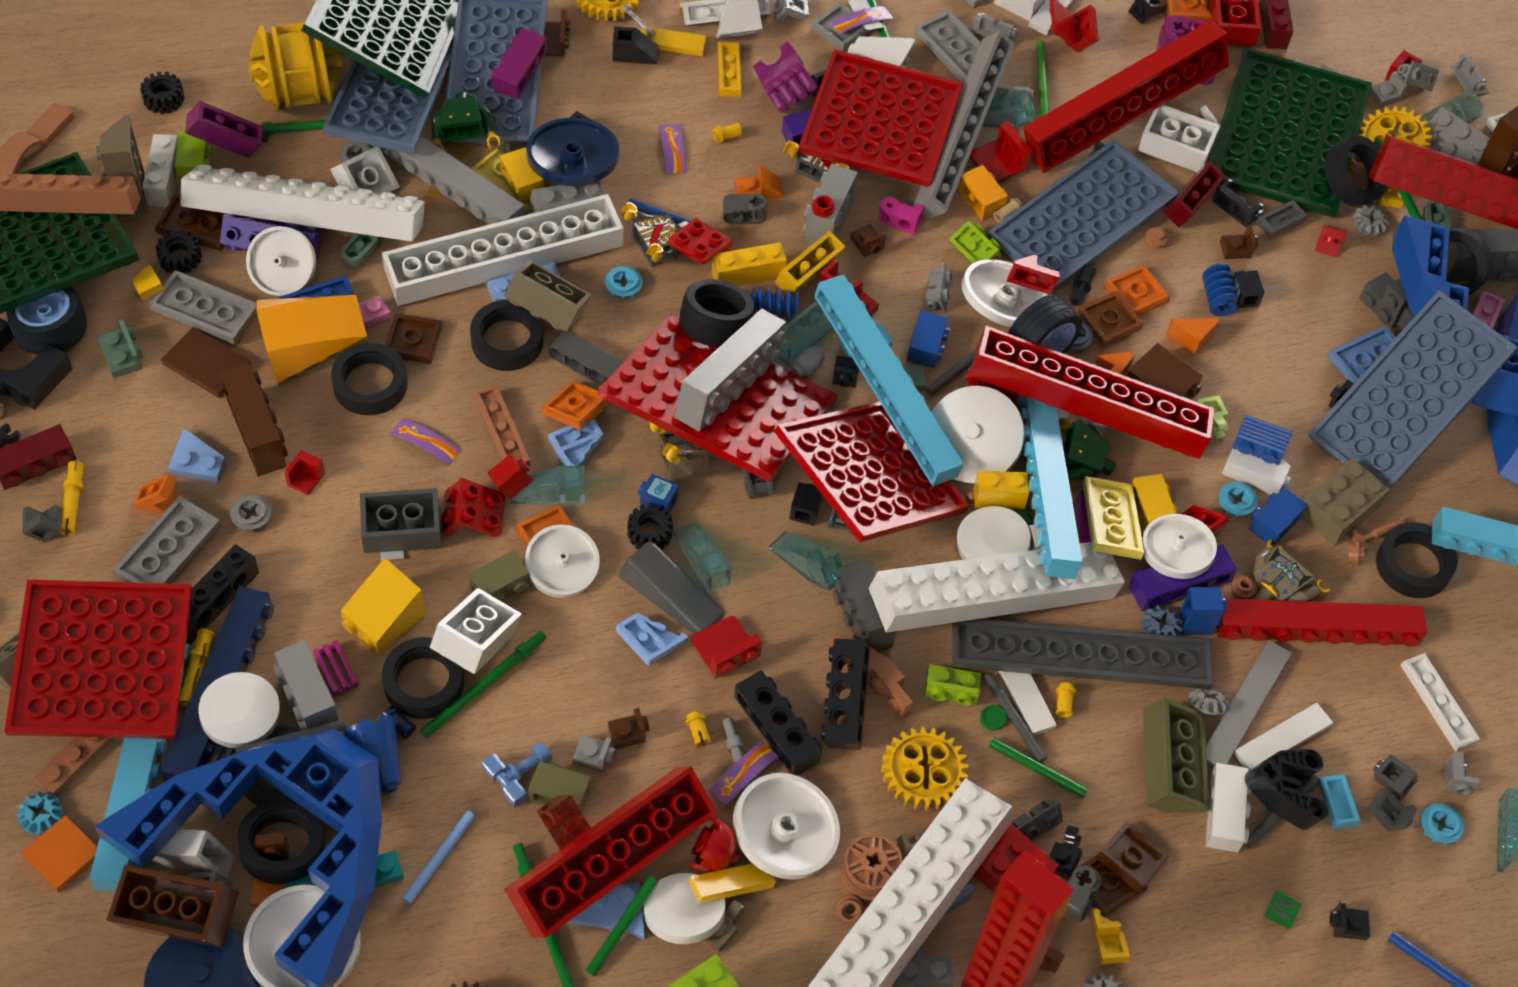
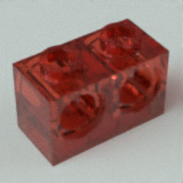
[537,795,591,849]

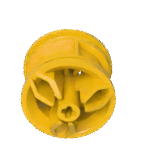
[248,21,343,113]

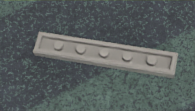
[1206,640,1292,768]

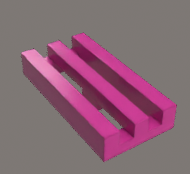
[312,640,359,696]

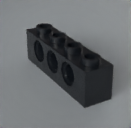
[186,544,259,645]
[821,639,870,750]
[734,670,822,776]

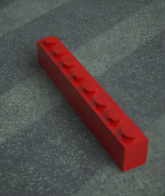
[1216,598,1427,647]

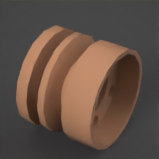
[841,834,903,907]

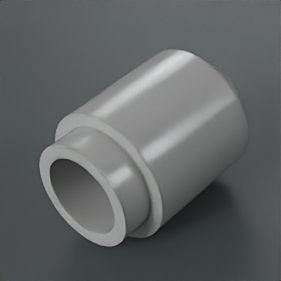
[790,345,825,379]

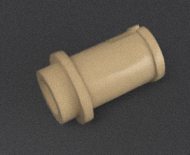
[993,198,1023,223]

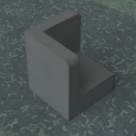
[23,505,61,542]

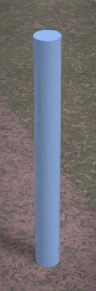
[402,811,476,905]

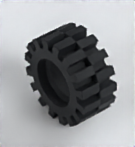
[140,72,185,114]
[156,230,202,274]
[627,503,673,550]

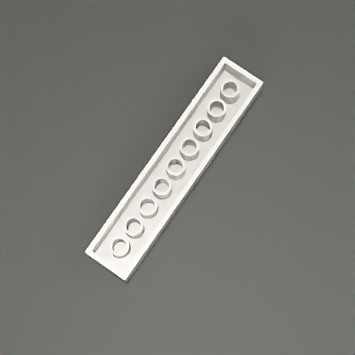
[181,165,425,242]
[382,194,623,306]
[869,542,1125,633]
[808,778,1012,987]

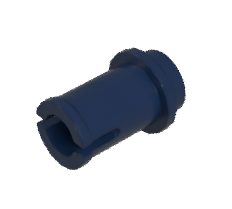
[382,706,416,739]

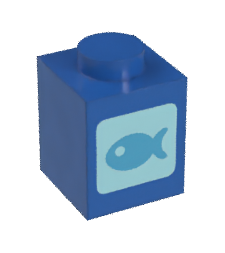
[638,474,679,515]

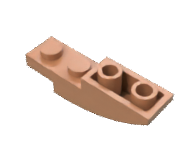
[831,633,913,719]

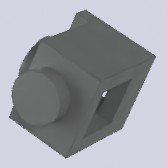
[1373,754,1418,801]

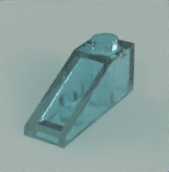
[981,89,1035,128]
[1421,89,1483,123]
[510,466,585,504]
[673,522,731,593]
[769,531,843,591]
[1497,788,1518,873]

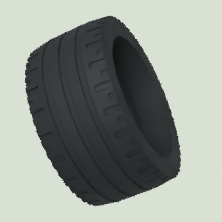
[679,279,754,348]

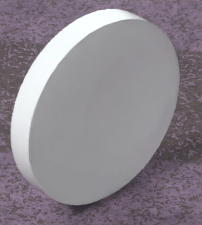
[246,226,316,296]
[957,506,1031,560]
[1142,514,1217,579]
[524,525,600,598]
[199,672,280,748]
[644,873,725,944]

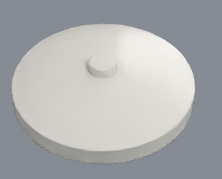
[962,259,1052,327]
[931,386,1025,484]
[733,773,840,880]
[243,885,361,987]

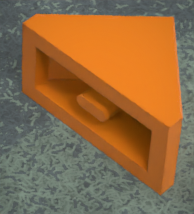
[1167,318,1219,355]

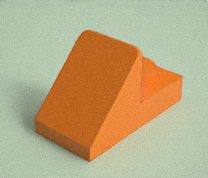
[735,165,783,199]
[1095,352,1135,376]
[133,473,179,514]

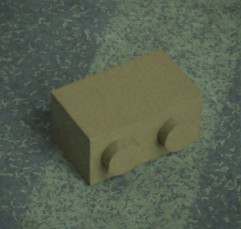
[469,550,531,602]
[528,761,591,817]

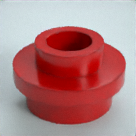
[811,195,835,218]

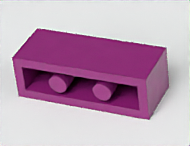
[491,28,547,100]
[185,101,263,158]

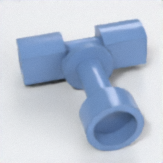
[482,742,552,808]

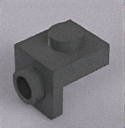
[1367,788,1418,831]

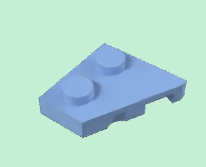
[548,419,603,475]
[168,429,226,483]
[615,613,688,666]

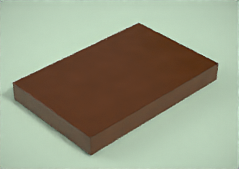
[155,194,228,251]
[161,327,251,398]

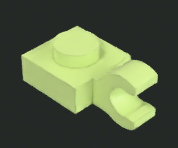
[1197,396,1228,439]

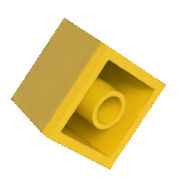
[341,558,425,655]

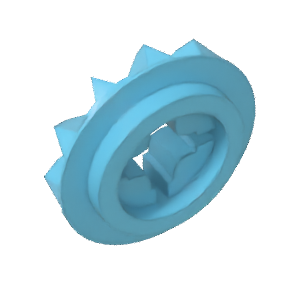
[605,266,643,300]
[1217,482,1258,518]
[16,791,63,834]
[1419,804,1464,846]

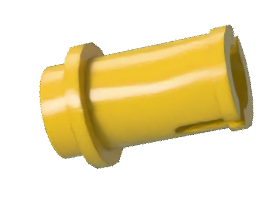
[712,123,742,143]
[1055,682,1076,718]
[685,711,712,747]

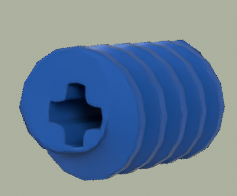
[1202,263,1238,316]
[751,287,799,321]

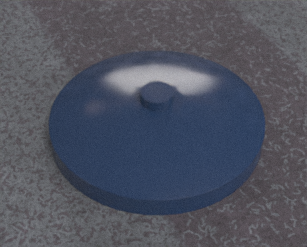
[526,118,619,186]
[144,927,262,987]

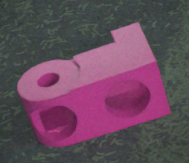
[879,197,925,235]

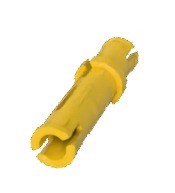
[59,461,85,536]
[179,629,215,708]

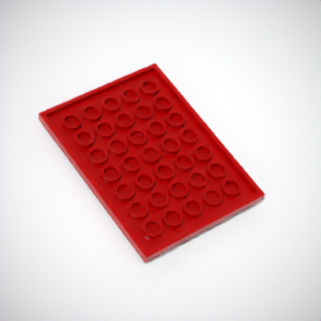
[597,313,838,482]

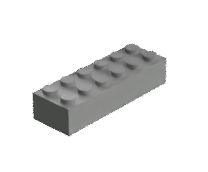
[675,309,786,432]

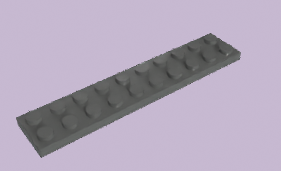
[952,619,1213,689]

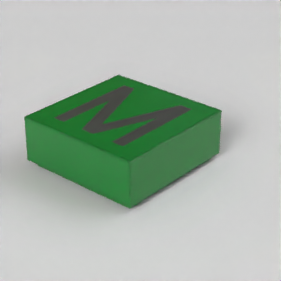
[1264,890,1301,930]

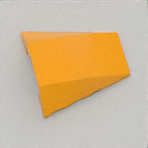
[256,295,368,386]

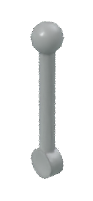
[622,5,655,38]

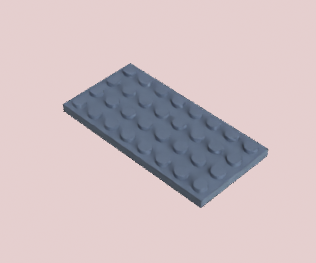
[442,0,547,145]
[323,37,454,155]
[987,140,1180,293]
[1308,290,1518,492]

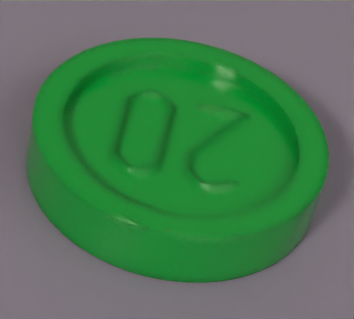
[980,705,1007,731]

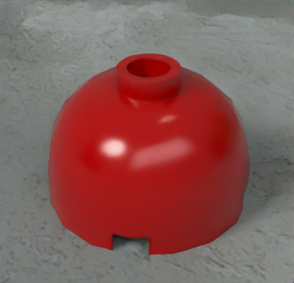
[689,816,740,873]

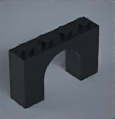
[0,318,73,410]

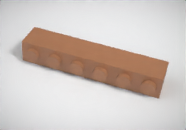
[0,173,141,215]

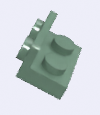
[97,319,143,378]

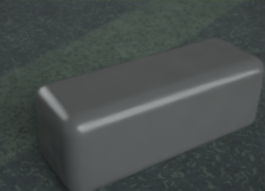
[619,542,725,634]

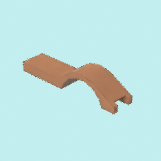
[0,103,75,174]

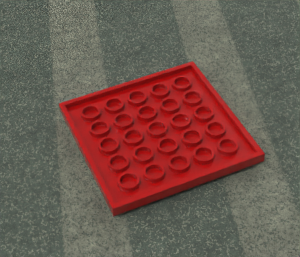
[798,49,963,187]
[774,401,970,543]
[4,579,192,739]

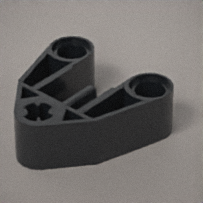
[1245,749,1328,830]

